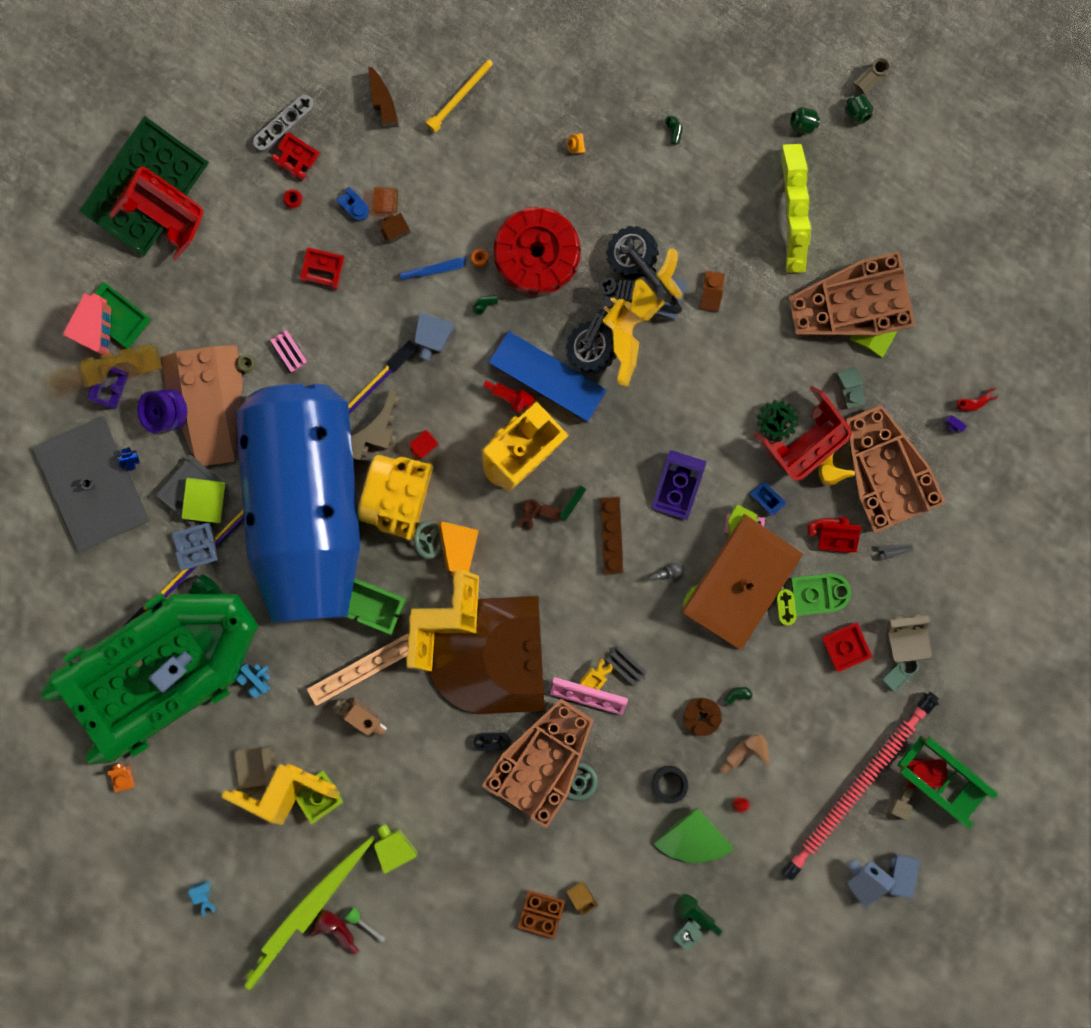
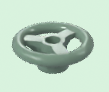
[414,521,442,559]
[567,763,598,801]

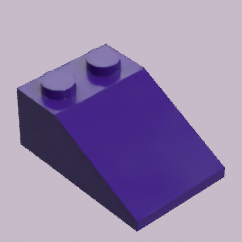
[651,450,706,520]

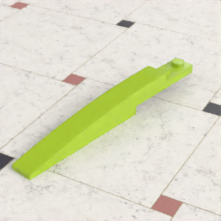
[244,835,375,991]

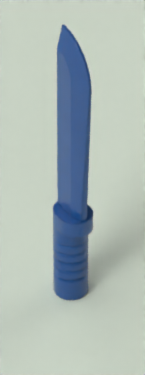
[400,256,466,281]

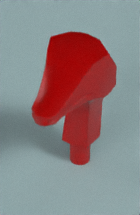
[482,380,535,415]

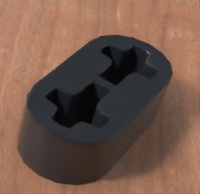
[473,732,510,751]

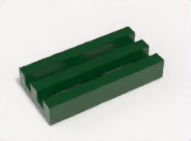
[559,485,586,521]

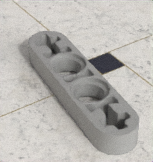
[253,95,315,152]

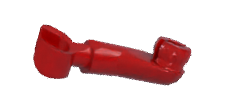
[957,388,999,411]
[807,516,850,536]

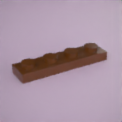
[600,497,624,574]

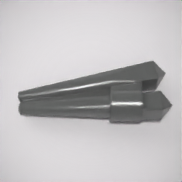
[876,544,913,560]

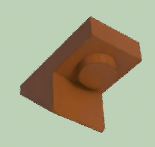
[699,271,725,312]

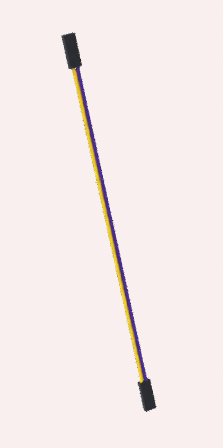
[122,340,418,627]

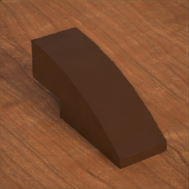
[368,67,399,128]

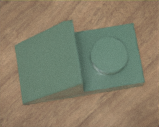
[836,367,866,409]

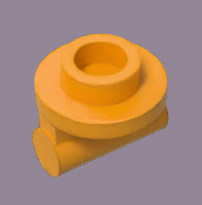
[566,134,586,154]

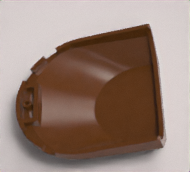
[429,595,545,714]

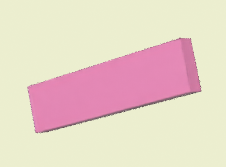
[549,677,628,715]

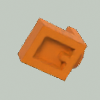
[107,763,135,792]

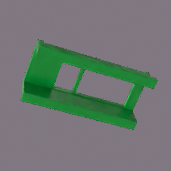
[897,736,998,829]

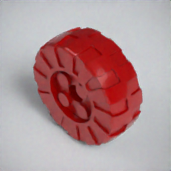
[493,206,581,296]

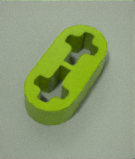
[776,589,796,626]

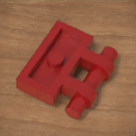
[271,132,321,181]

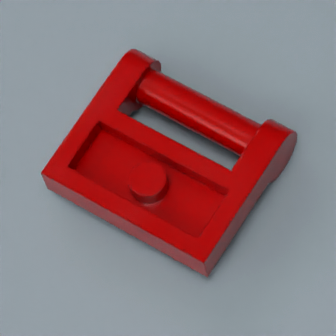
[300,247,345,290]

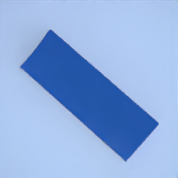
[489,331,607,423]

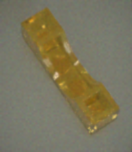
[77,343,162,387]

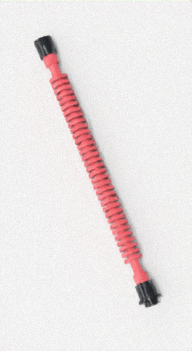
[780,692,940,881]

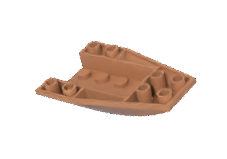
[789,251,915,336]
[846,405,946,533]
[482,699,593,828]

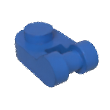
[335,186,370,221]

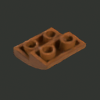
[517,890,565,939]

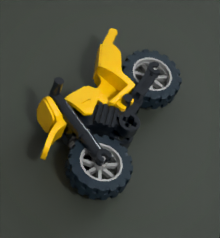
[566,226,683,387]

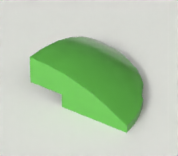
[653,807,734,863]

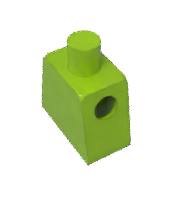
[374,824,418,874]

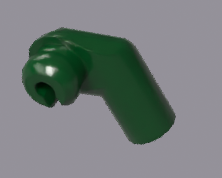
[665,116,683,145]
[473,295,498,316]
[724,687,753,706]

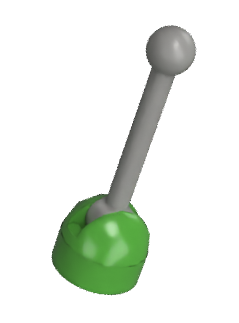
[344,907,385,943]

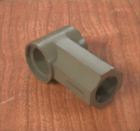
[853,58,890,95]

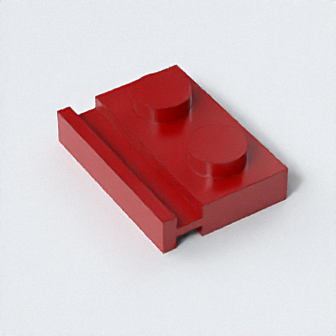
[818,522,861,553]
[907,758,948,788]

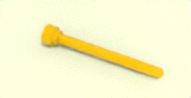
[425,60,493,133]

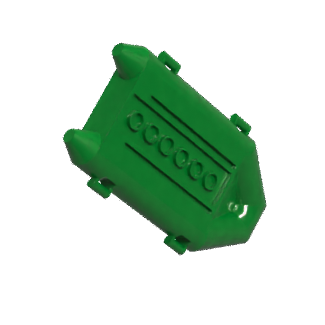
[40,592,259,765]

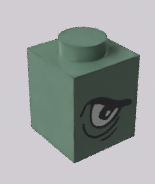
[672,918,703,951]

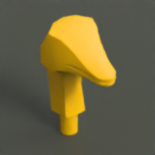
[818,453,855,486]

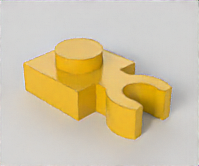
[580,658,613,690]

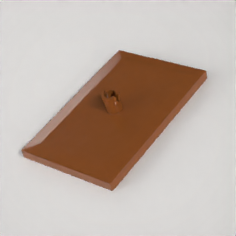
[681,514,803,650]

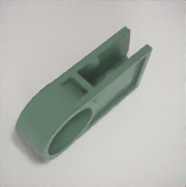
[881,661,919,693]

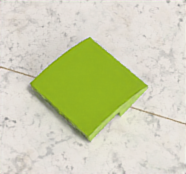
[182,478,226,523]

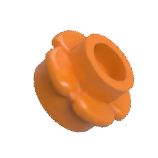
[471,249,489,267]

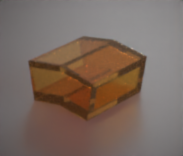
[373,187,398,214]

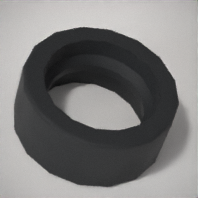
[652,766,689,804]

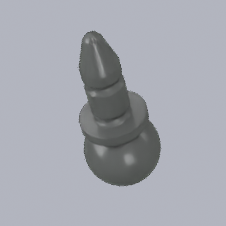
[649,563,683,581]

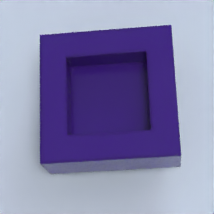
[943,415,967,434]

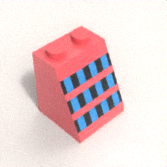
[63,293,111,356]

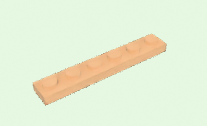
[307,633,409,706]

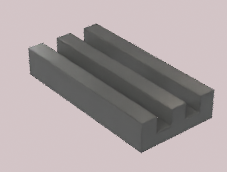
[606,646,647,686]

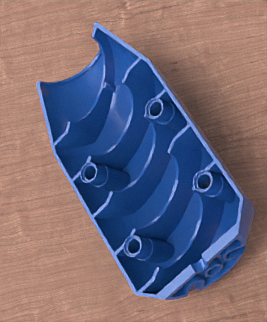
[235,384,360,623]

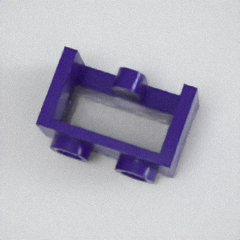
[88,363,129,409]

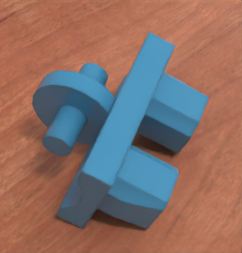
[236,664,271,698]

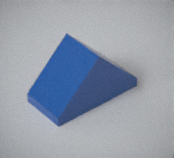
[750,482,787,516]

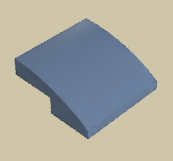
[172,522,218,571]

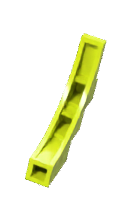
[781,144,811,273]

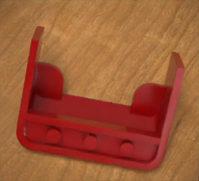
[109,167,204,261]
[753,386,852,481]

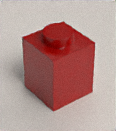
[409,429,440,460]

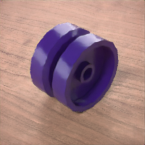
[137,389,187,433]

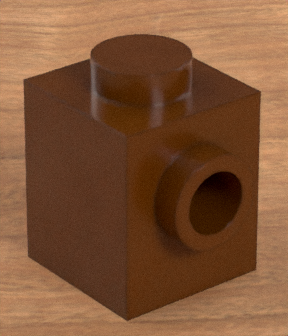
[380,213,411,243]

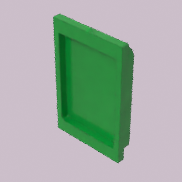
[94,281,152,349]

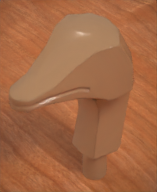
[720,734,771,774]

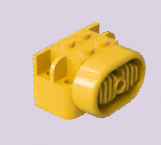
[482,402,569,493]
[357,454,434,540]

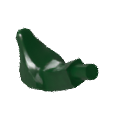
[188,574,223,594]
[673,893,723,937]

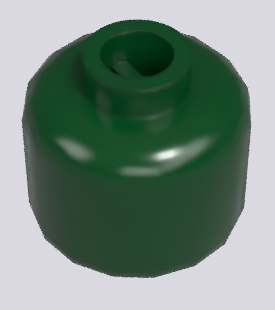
[845,95,874,124]
[790,107,820,134]

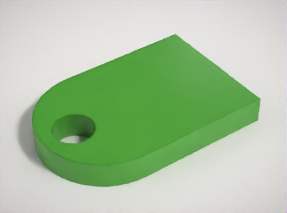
[791,573,851,616]

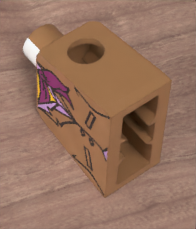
[343,697,387,737]

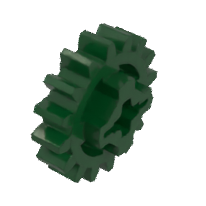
[756,400,799,442]

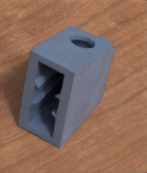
[415,312,456,361]
[149,651,193,692]
[846,859,896,908]

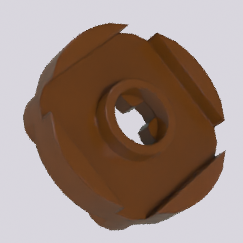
[683,697,722,736]

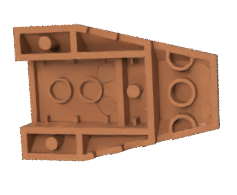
[161,345,243,466]

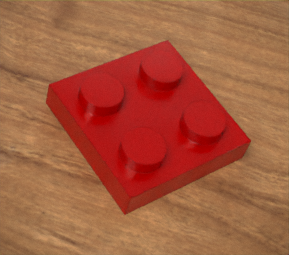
[821,622,873,673]

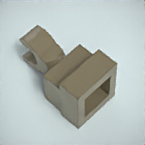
[887,787,914,821]

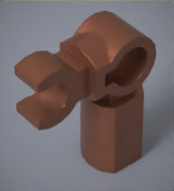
[519,499,561,530]

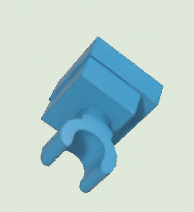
[188,880,216,916]

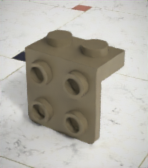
[887,614,932,663]
[235,745,277,788]

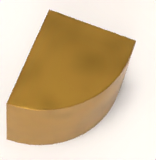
[566,881,598,916]

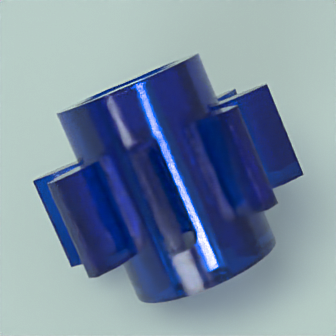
[117,447,140,472]

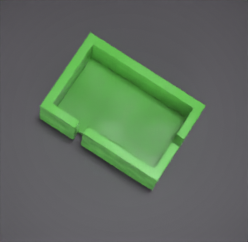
[345,577,407,635]

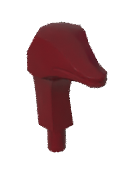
[309,909,359,955]

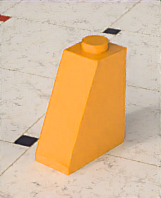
[438,521,479,576]

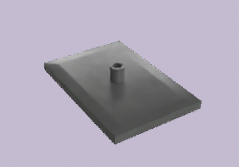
[32,416,150,552]

